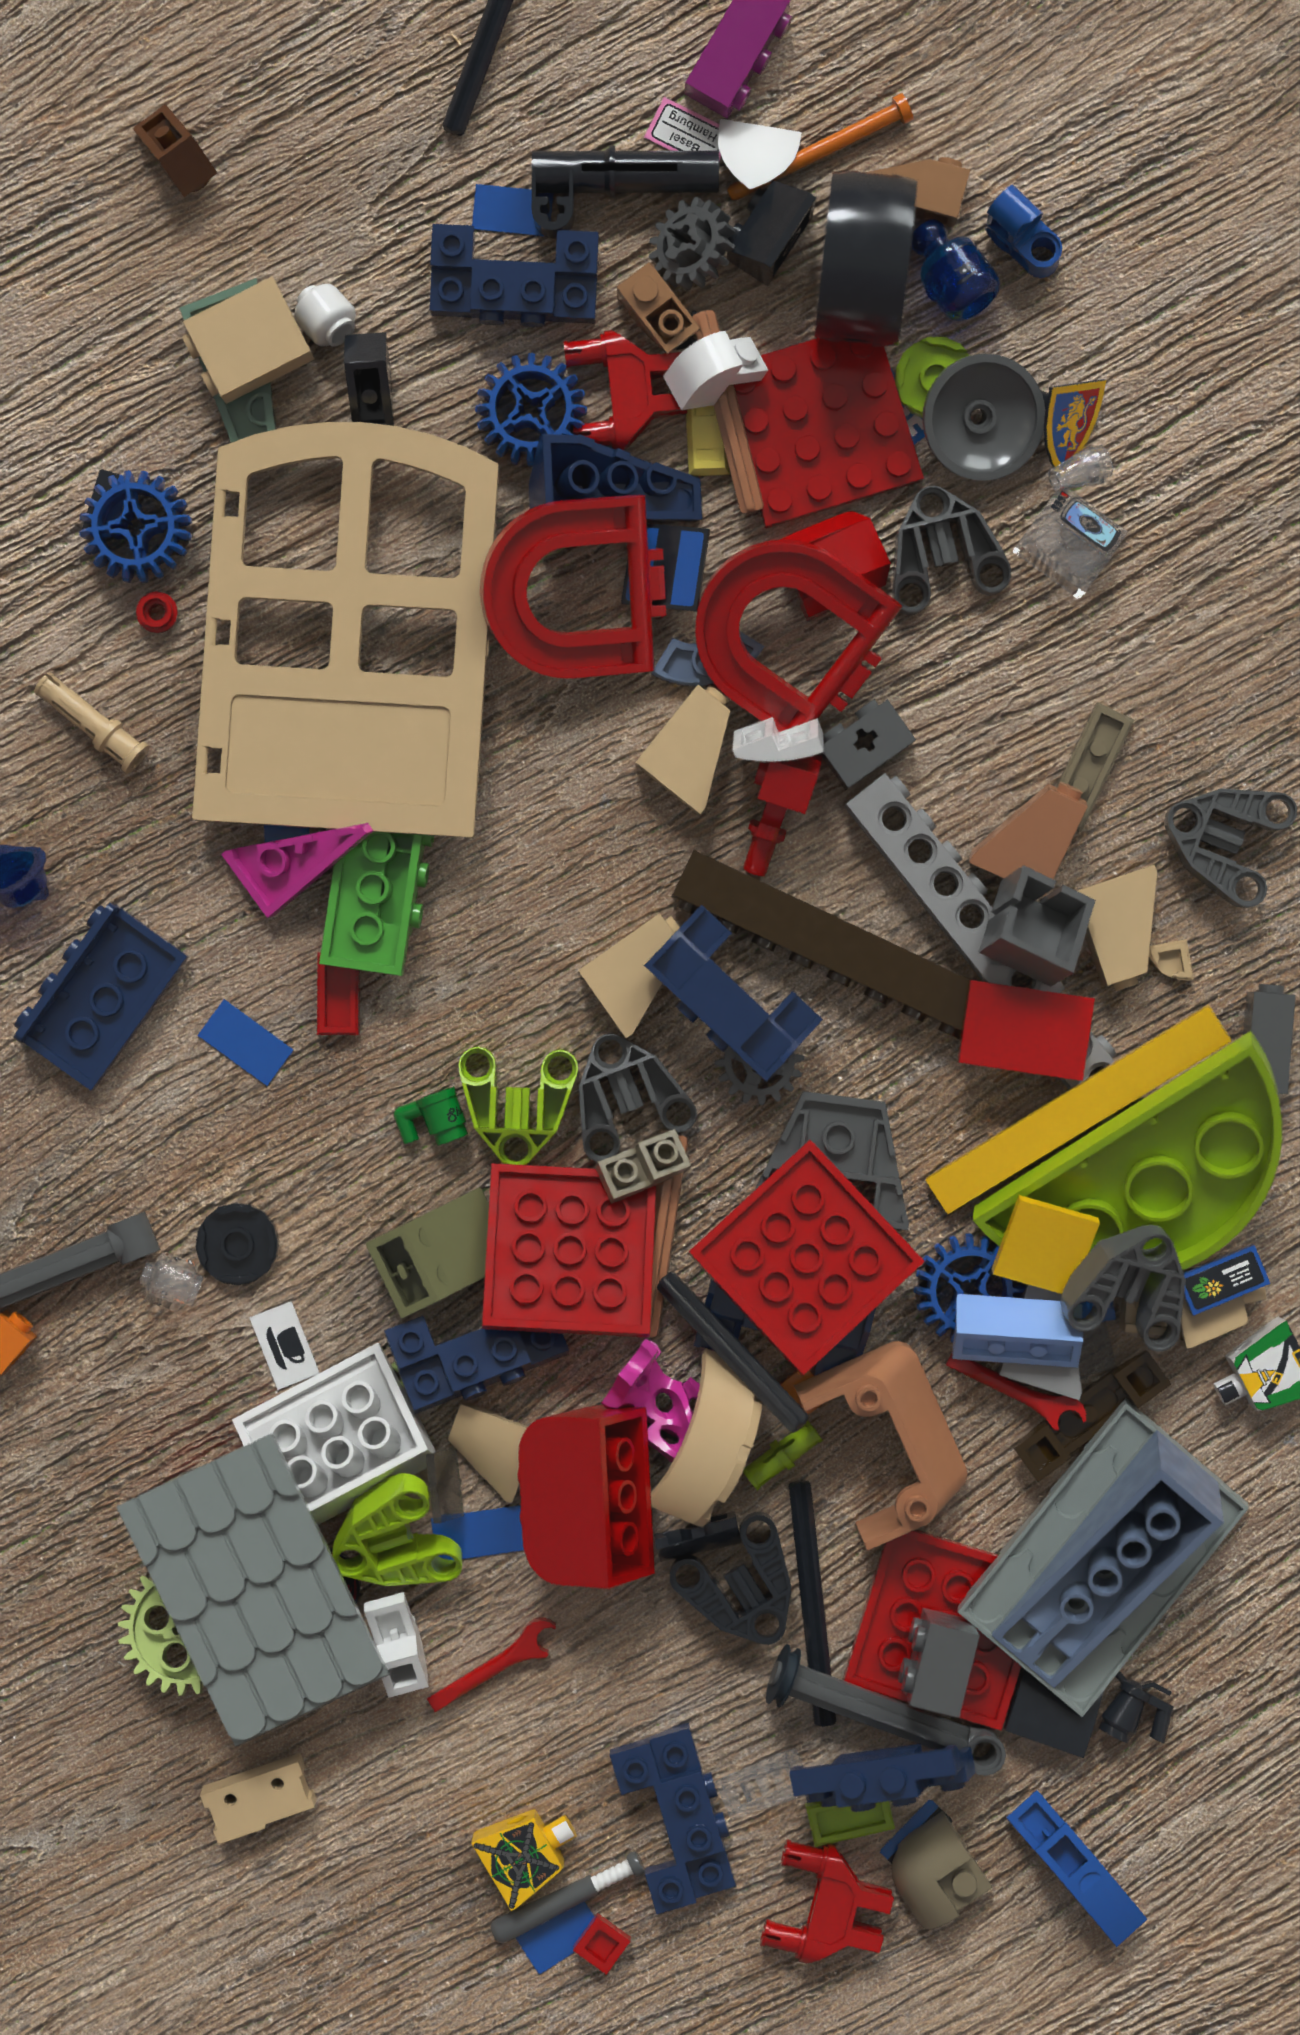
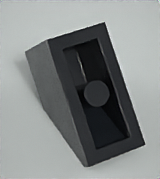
[344,332,394,426]

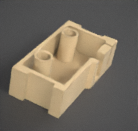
[200,1753,317,1845]

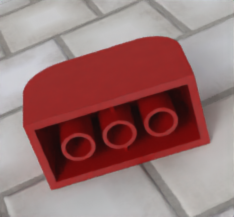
[518,1405,655,1589]

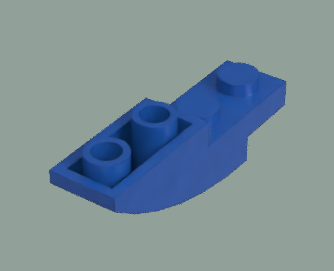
[1006,1790,1147,1947]

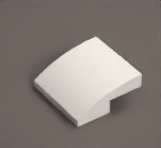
[733,717,824,762]

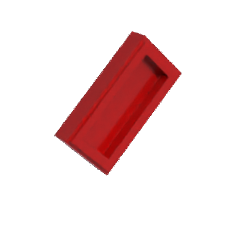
[317,952,360,1035]

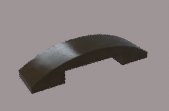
[1013,1350,1171,1482]

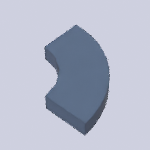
[651,631,765,687]

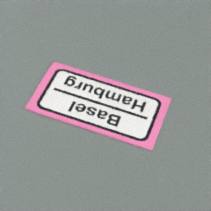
[644,97,722,161]

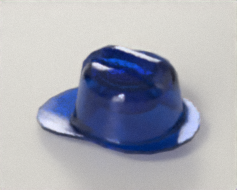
[0,845,49,908]

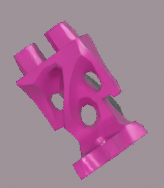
[601,1339,700,1463]

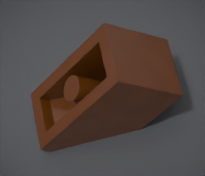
[132,104,217,197]

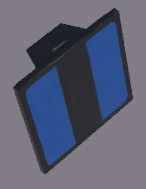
[621,523,710,612]

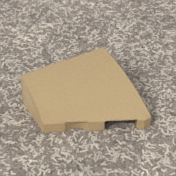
[448,1400,528,1504]

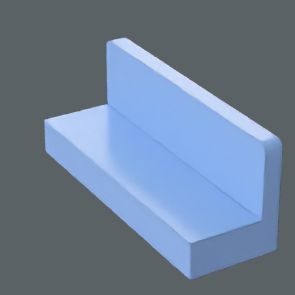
[953,1294,1083,1368]

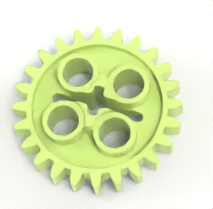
[118,1576,203,1696]

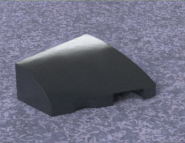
[654,1511,741,1562]

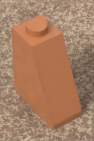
[969,782,1088,896]

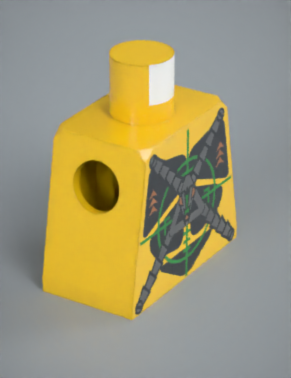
[471,1809,577,1911]

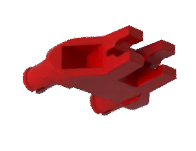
[563,330,688,450]
[760,1839,894,1964]

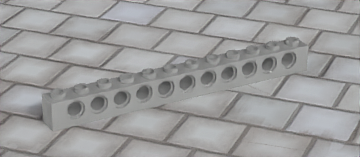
[844,773,1144,1127]

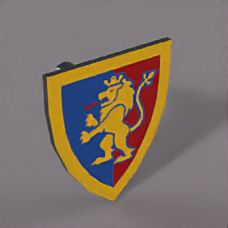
[1041,379,1106,477]

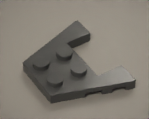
[754,1091,909,1230]

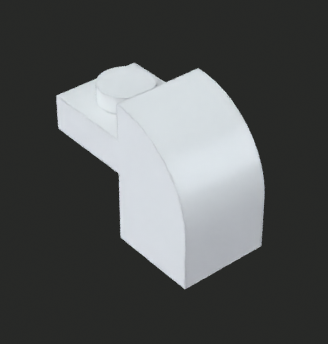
[663,331,769,410]
[364,1592,429,1698]

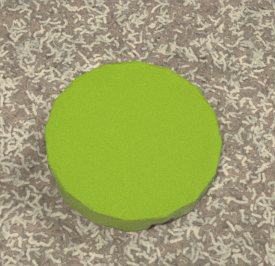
[895,337,970,418]

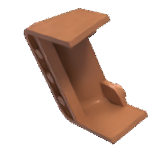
[794,1341,967,1551]

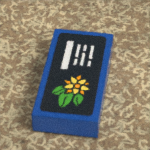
[1183,1244,1271,1316]

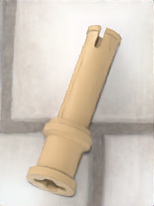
[34,672,150,774]

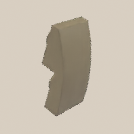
[595,1129,692,1204]

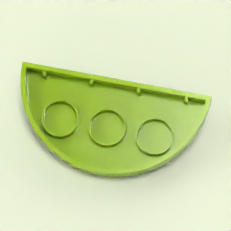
[973,1031,1282,1270]

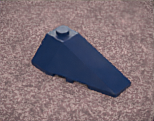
[529,434,702,523]

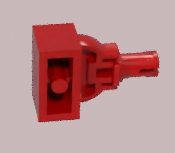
[743,754,822,877]

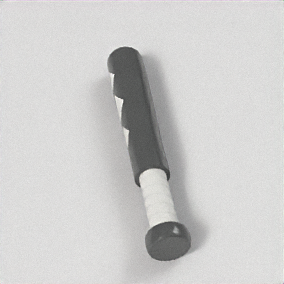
[491,1851,645,1943]

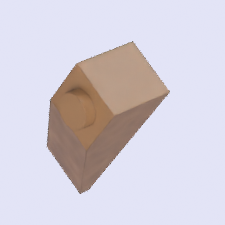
[865,157,970,228]

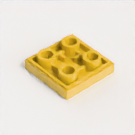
[992,1195,1100,1294]

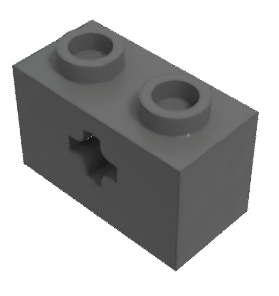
[820,699,916,790]

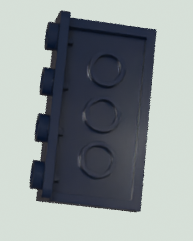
[13,903,190,1091]

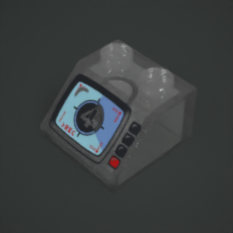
[1012,483,1128,599]

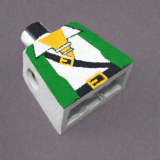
[1213,1317,1300,1411]

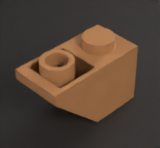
[617,262,700,355]

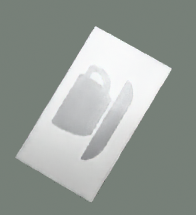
[249,1301,319,1390]

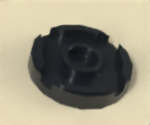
[196,1202,279,1285]

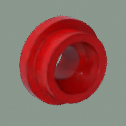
[136,591,178,633]

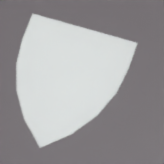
[718,119,802,189]

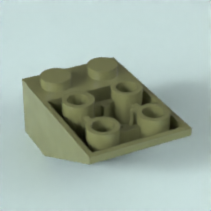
[365,1187,489,1319]

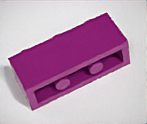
[685,0,793,119]

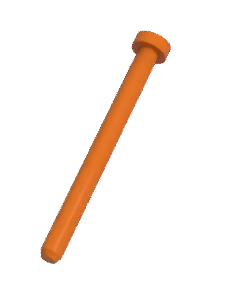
[727,93,914,200]

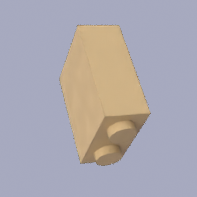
[182,276,315,404]

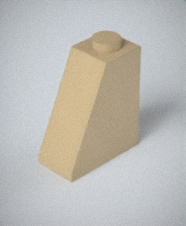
[636,685,730,817]
[1077,865,1158,991]
[578,913,680,1038]

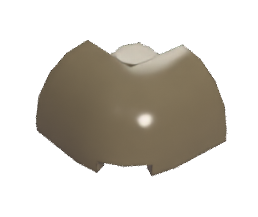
[892,1811,992,1930]

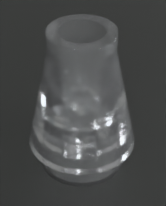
[1048,445,1113,492]

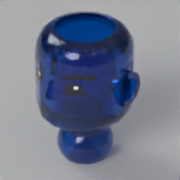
[911,219,1000,321]

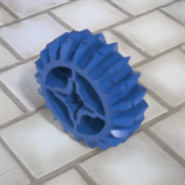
[475,353,587,467]
[79,470,192,583]
[913,1233,1026,1343]

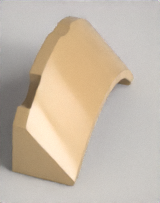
[651,1348,762,1527]

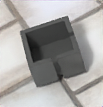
[979,865,1096,987]
[898,1608,980,1718]

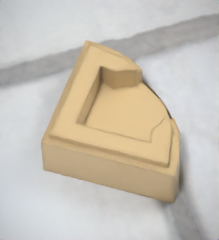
[1149,939,1194,981]

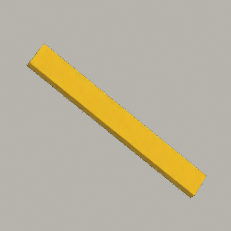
[925,1004,1231,1214]

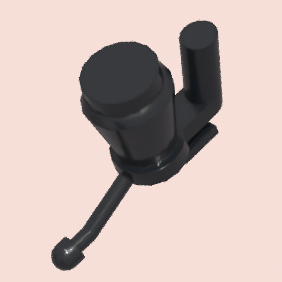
[1099,1671,1174,1744]

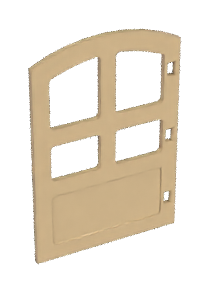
[192,422,500,838]

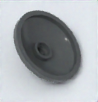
[923,354,1045,481]

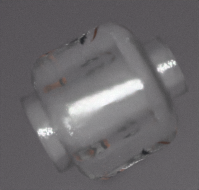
[138,1252,203,1312]

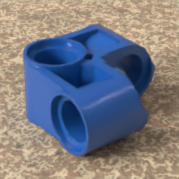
[985,184,1062,278]

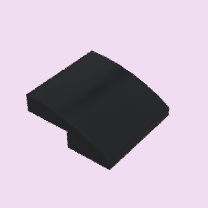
[1004,1667,1104,1758]

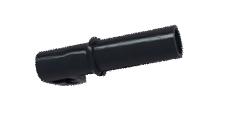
[532,146,719,239]

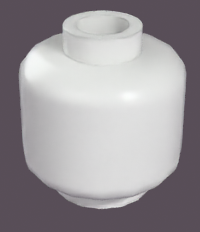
[294,284,356,346]

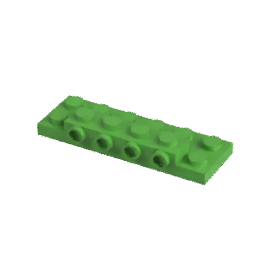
[319,832,435,976]

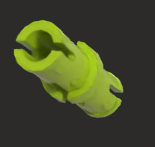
[743,1420,823,1491]

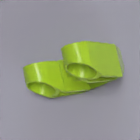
[458,1047,579,1165]
[332,1473,463,1586]

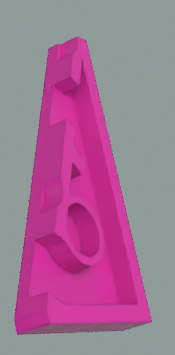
[221,823,373,918]

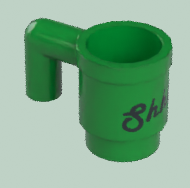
[394,1086,468,1146]

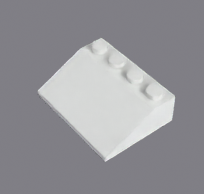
[232,1343,440,1525]

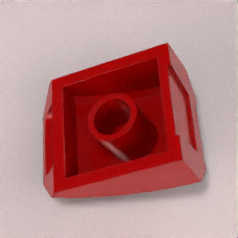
[780,510,891,621]

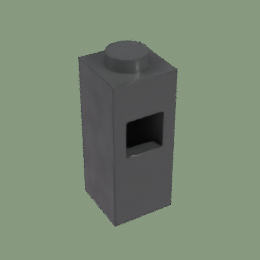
[1243,984,1296,1094]

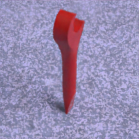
[946,1351,1086,1431]
[427,1617,556,1712]

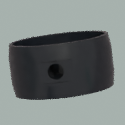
[814,170,917,347]

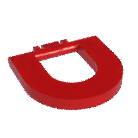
[480,495,666,679]
[695,539,902,732]

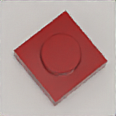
[573,1913,631,1975]

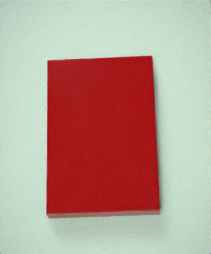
[957,980,1095,1081]

